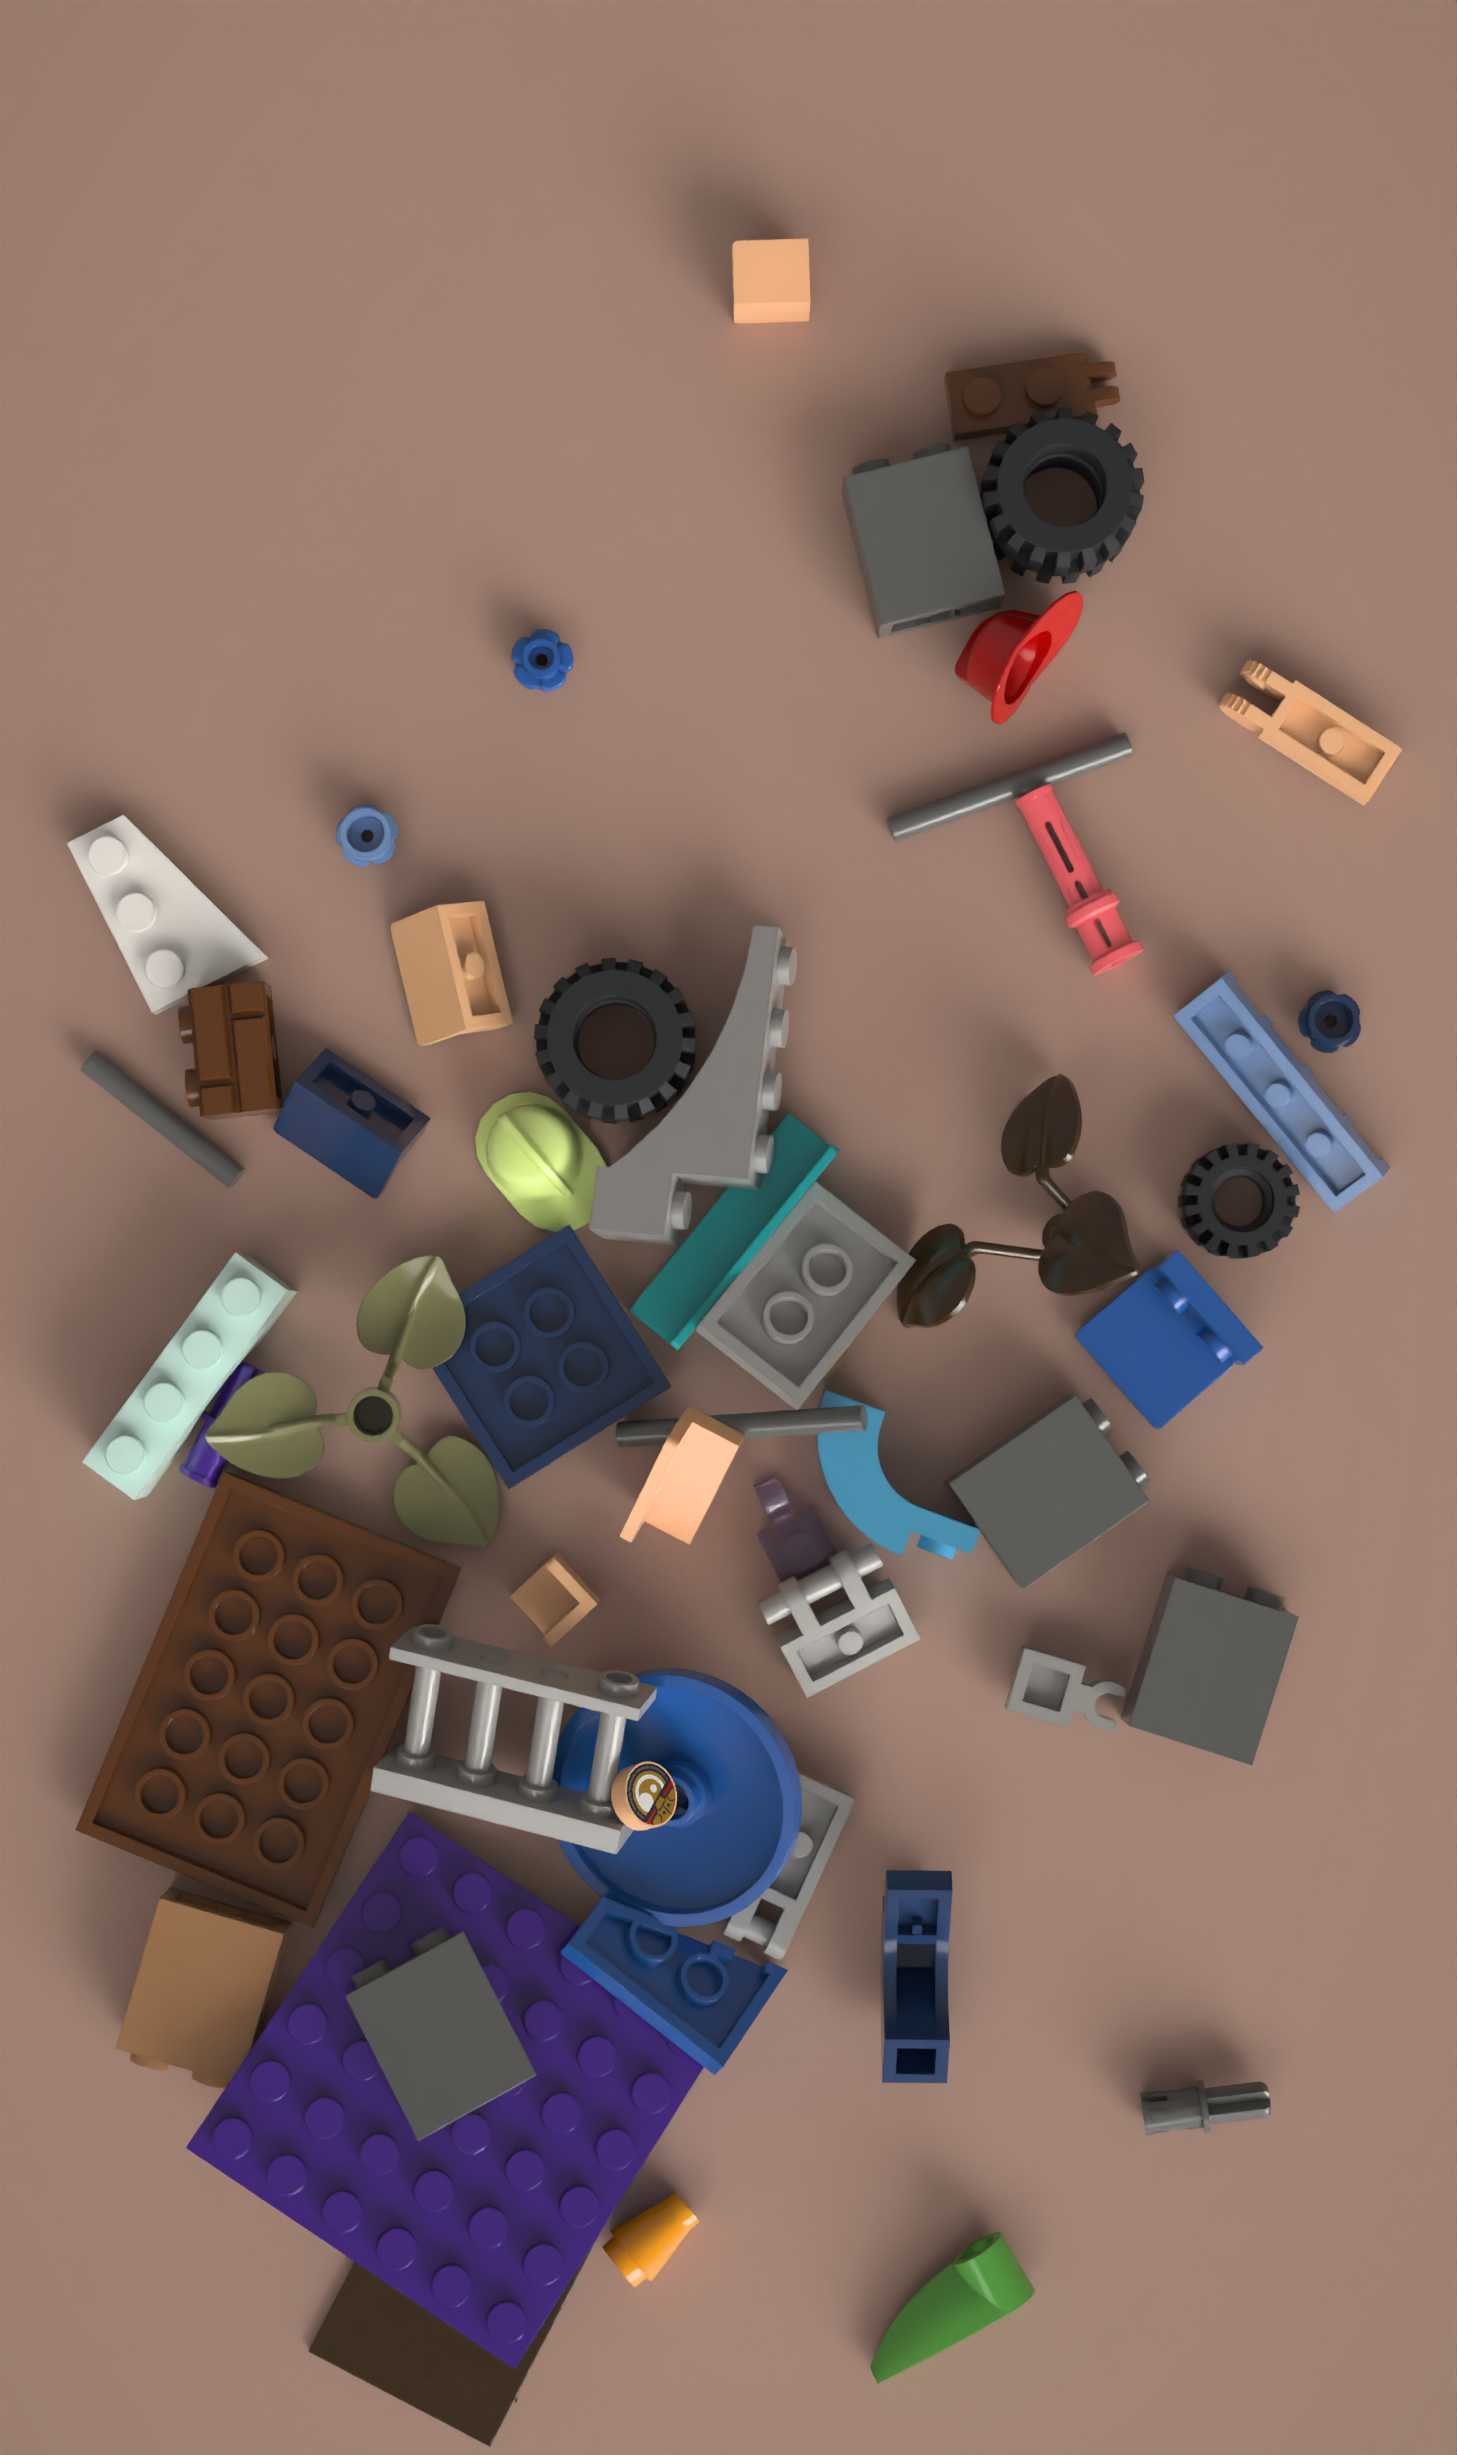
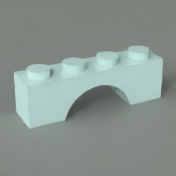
[82,1252,298,1500]

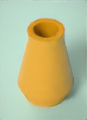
[602,2191,700,2288]

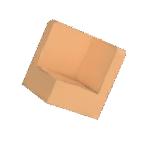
[732,238,811,324]
[510,1552,600,1648]

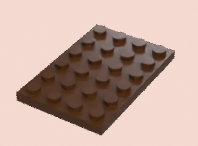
[75,1471,462,1928]

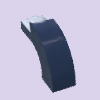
[881,1870,953,2083]

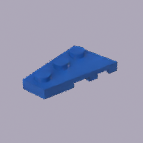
[561,1897,788,2075]

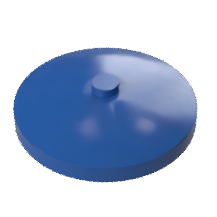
[552,1668,802,1927]

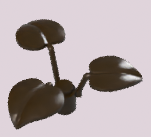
[897,1073,1141,1328]

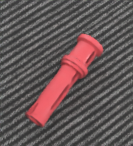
[1015,784,1144,976]

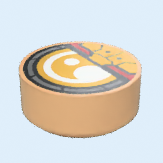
[611,1761,677,1831]

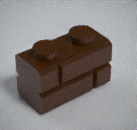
[178,981,283,1120]

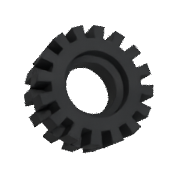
[1178,1143,1300,1259]

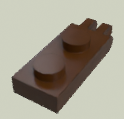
[944,353,1120,441]

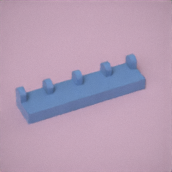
[1173,970,1390,1213]

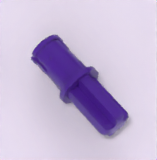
[178,1361,266,1488]

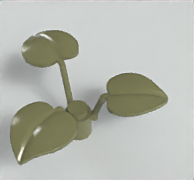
[205,1255,500,1548]

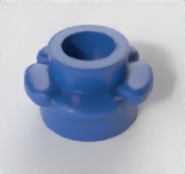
[511,629,574,692]

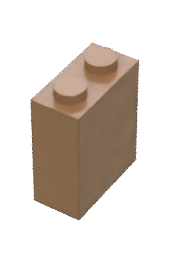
[115,1887,292,2088]

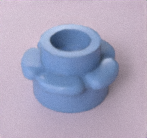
[336,804,399,867]

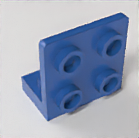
[1075,1250,1264,1429]

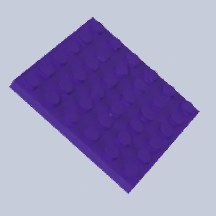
[186,1812,704,2369]

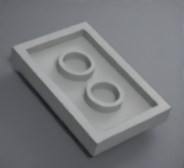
[695,1181,916,1411]

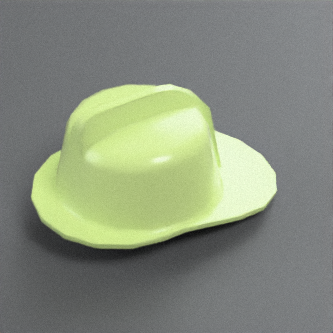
[475,1092,607,1232]

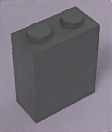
[841,443,1005,639]
[945,1394,1150,1590]
[1121,1567,1299,1765]
[344,1926,536,2141]

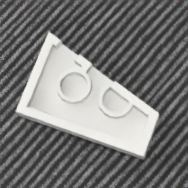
[67,815,268,1015]

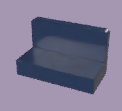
[273,1048,431,1198]

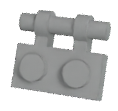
[757,1543,920,1698]

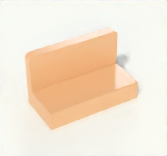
[390,901,513,1046]
[619,1405,745,1545]

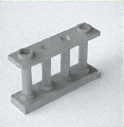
[370,1624,657,1854]

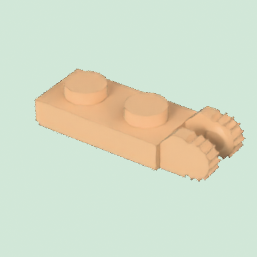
[1219,660,1402,806]

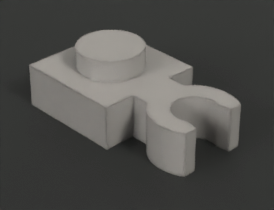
[1005,1645,1126,1730]

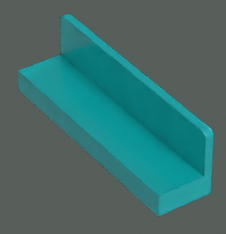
[629,1113,840,1351]

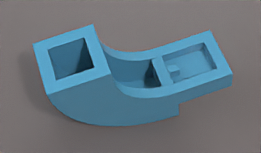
[816,1389,980,1560]

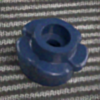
[1298,990,1361,1053]

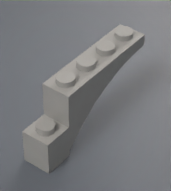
[589,925,797,1246]

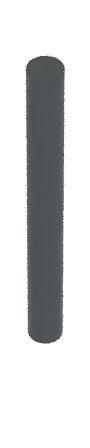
[887,732,1133,842]
[616,1405,868,1447]

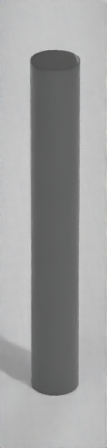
[80,1051,245,1189]

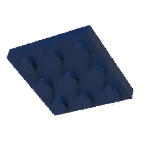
[433,1225,672,1489]

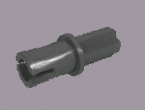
[1140,2080,1271,2135]

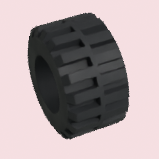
[980,407,1144,584]
[534,958,696,1124]

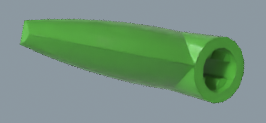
[870,2232,1035,2384]

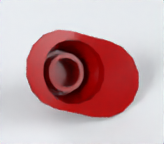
[955,591,1083,725]

